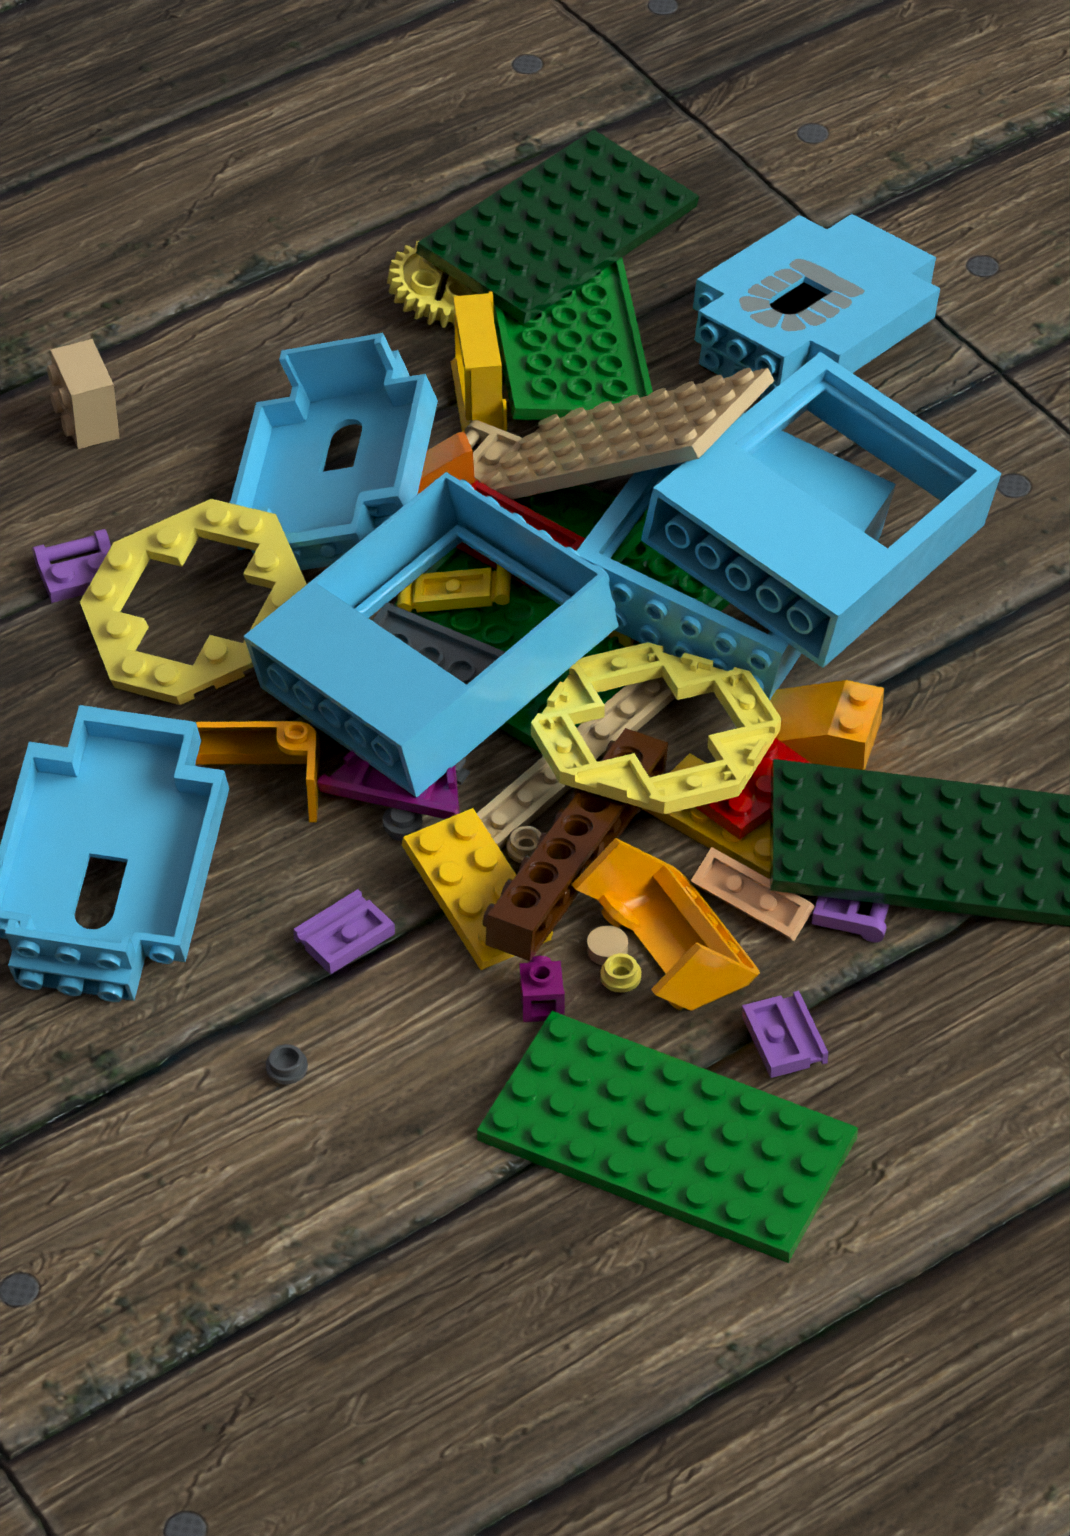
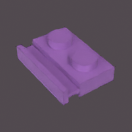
[293,889,395,974]
[742,991,828,1078]

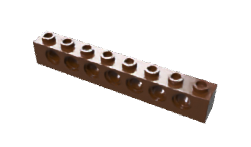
[482,728,668,961]

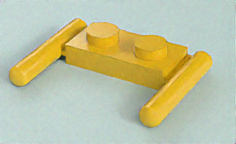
[397,564,511,613]

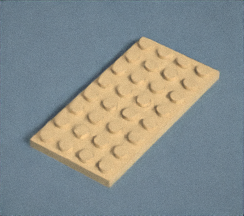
[480,368,774,499]

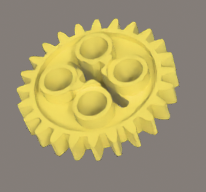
[387,241,477,328]

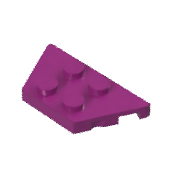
[317,751,460,819]

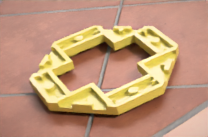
[80,499,307,705]
[531,642,781,814]

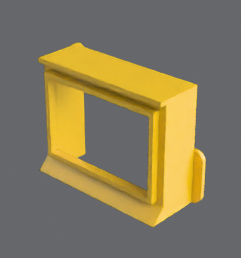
[450,291,507,432]

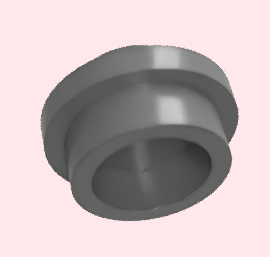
[383,807,423,841]
[266,1044,308,1085]

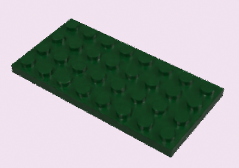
[416,129,699,324]
[770,759,1070,926]

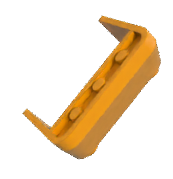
[195,721,320,822]
[572,838,760,1011]

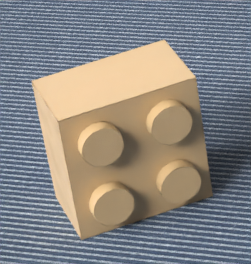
[47,339,120,449]

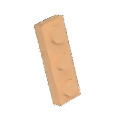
[691,847,815,941]

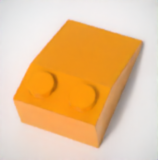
[770,680,884,770]

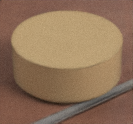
[587,925,628,965]

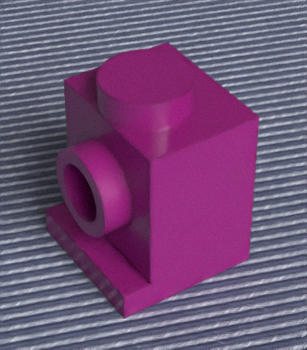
[519,955,565,1022]

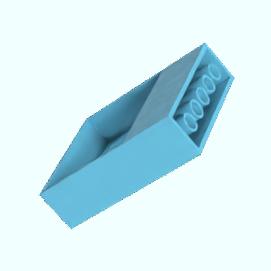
[641,352,1001,668]
[576,413,896,700]
[244,472,618,798]

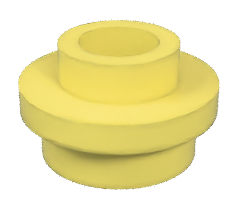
[600,953,642,993]

